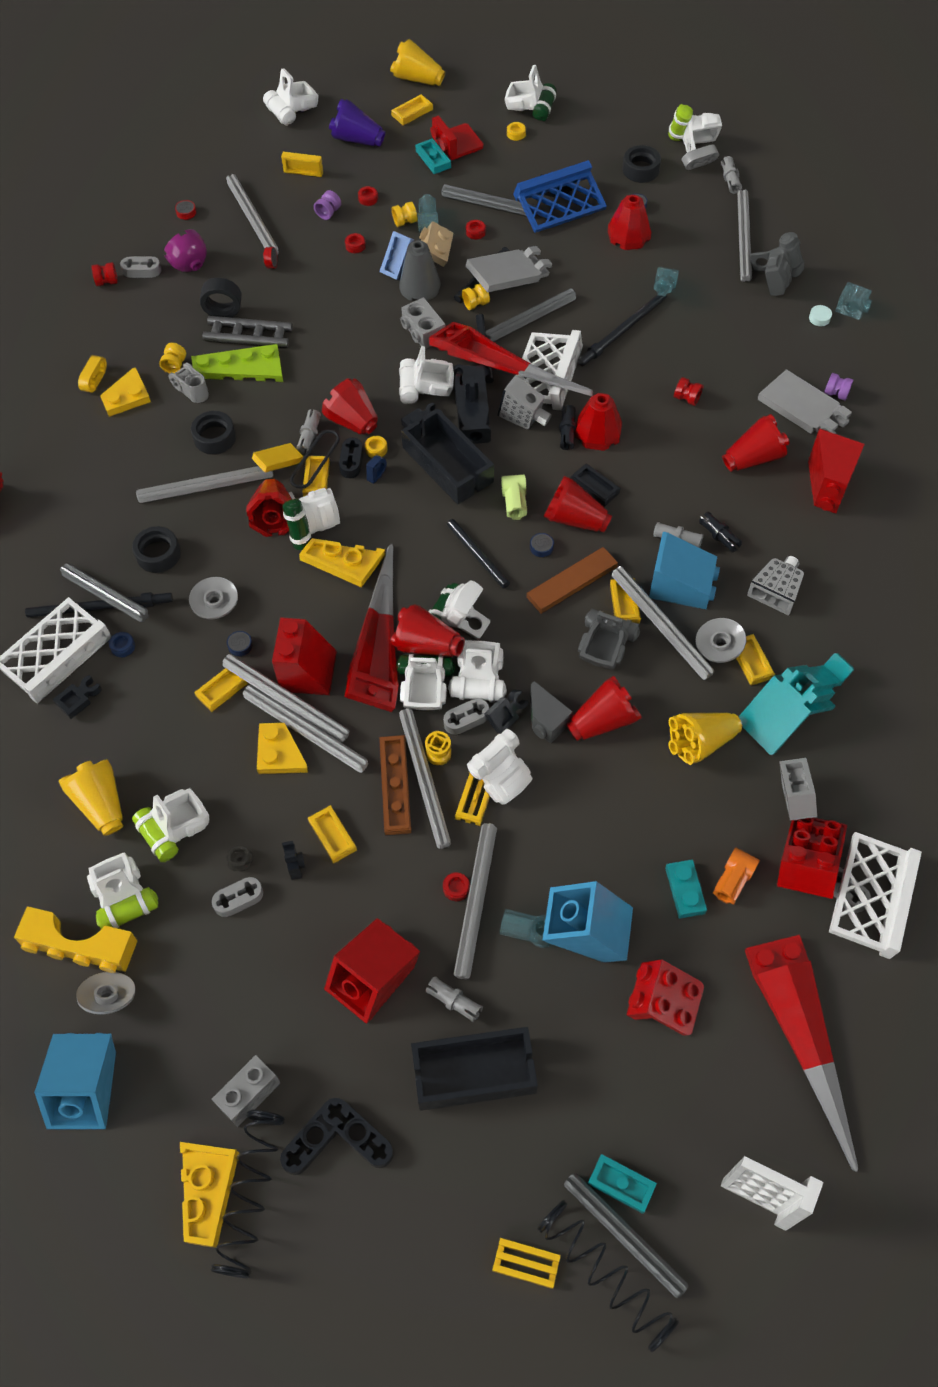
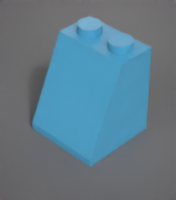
[649,532,720,609]
[542,881,633,962]
[34,1033,116,1129]

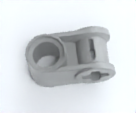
[168,363,209,403]

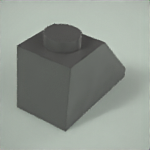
[530,681,573,743]

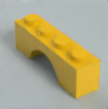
[14,906,137,973]

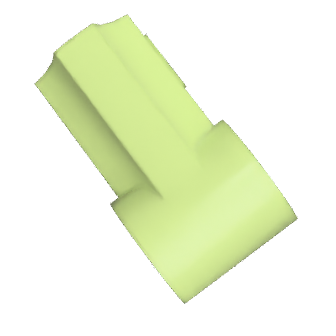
[501,474,527,520]

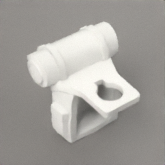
[263,69,318,126]
[399,346,454,404]
[448,640,507,703]
[467,729,533,805]

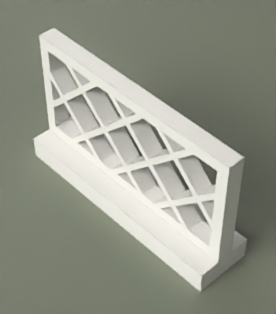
[516,330,583,410]
[0,597,111,704]
[829,832,922,959]
[721,1156,823,1231]

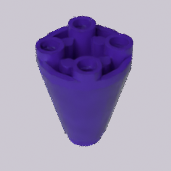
[329,99,386,147]

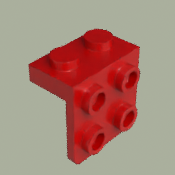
[430,115,483,160]
[626,960,704,1036]

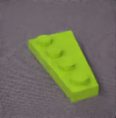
[191,344,283,382]

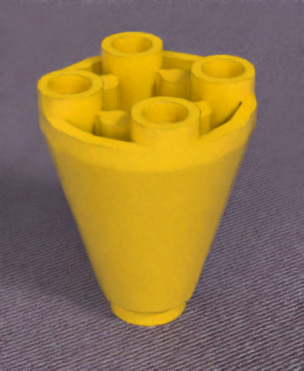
[390,39,445,86]
[668,713,742,765]
[58,759,123,836]

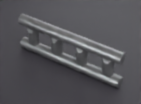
[203,316,293,347]

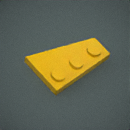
[299,538,385,588]
[180,1142,239,1248]

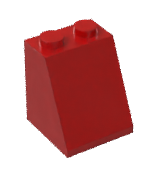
[808,429,865,513]
[272,617,337,696]
[324,918,420,1024]

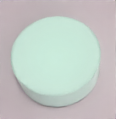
[809,305,832,326]

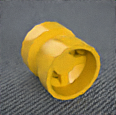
[392,201,418,227]
[462,284,490,310]
[159,343,187,374]
[425,731,451,766]

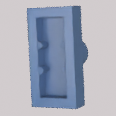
[379,231,414,280]

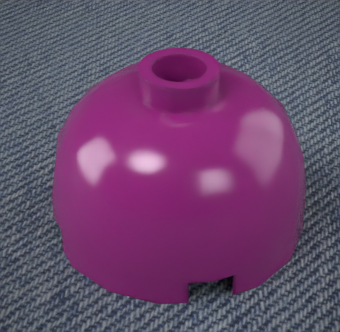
[164,229,207,272]

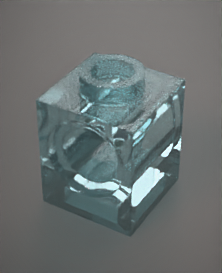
[835,282,872,320]

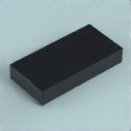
[571,463,621,507]

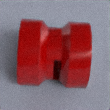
[92,262,118,286]
[674,377,704,406]

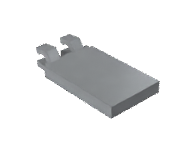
[466,246,552,292]
[758,369,852,434]

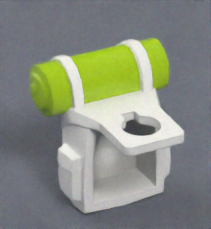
[668,104,722,153]
[132,788,209,862]
[87,852,159,929]

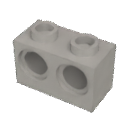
[400,297,446,349]
[779,758,817,821]
[212,1055,280,1127]

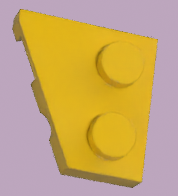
[100,367,151,417]
[257,723,308,774]

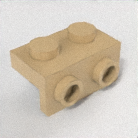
[419,221,453,267]

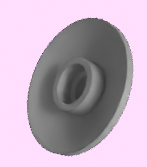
[189,577,238,619]
[696,618,746,663]
[76,972,135,1014]

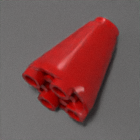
[722,414,790,472]
[544,476,612,533]
[391,604,465,657]
[566,676,642,741]

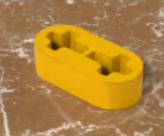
[78,355,107,393]

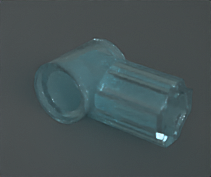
[418,194,439,232]
[654,266,679,297]
[500,909,551,948]

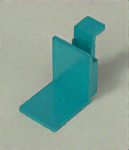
[739,653,854,755]

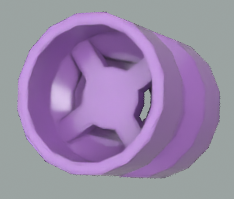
[314,190,341,220]
[824,373,854,401]

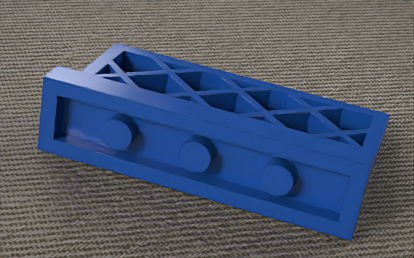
[513,160,607,233]

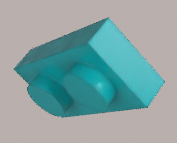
[415,138,451,174]
[665,859,707,919]
[588,1154,657,1214]

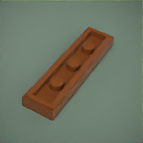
[526,547,618,614]
[379,735,411,835]

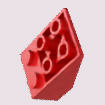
[777,817,847,899]

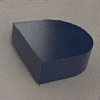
[366,455,387,484]

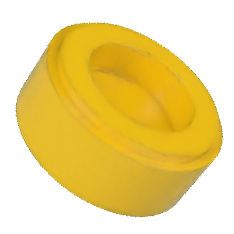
[507,122,526,141]
[365,436,388,458]

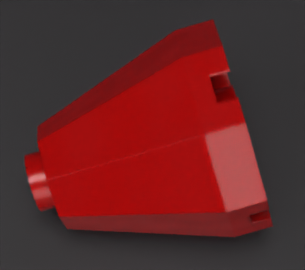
[608,195,652,250]
[322,378,378,435]
[575,393,622,451]
[246,479,292,537]

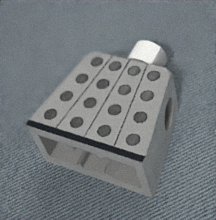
[497,375,552,429]
[747,556,804,616]

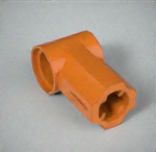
[713,847,760,905]

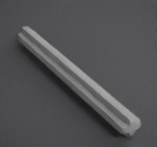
[226,174,279,255]
[737,189,752,282]
[136,466,273,503]
[612,566,714,680]
[223,654,350,742]
[243,685,368,773]
[399,708,451,849]
[454,823,497,979]

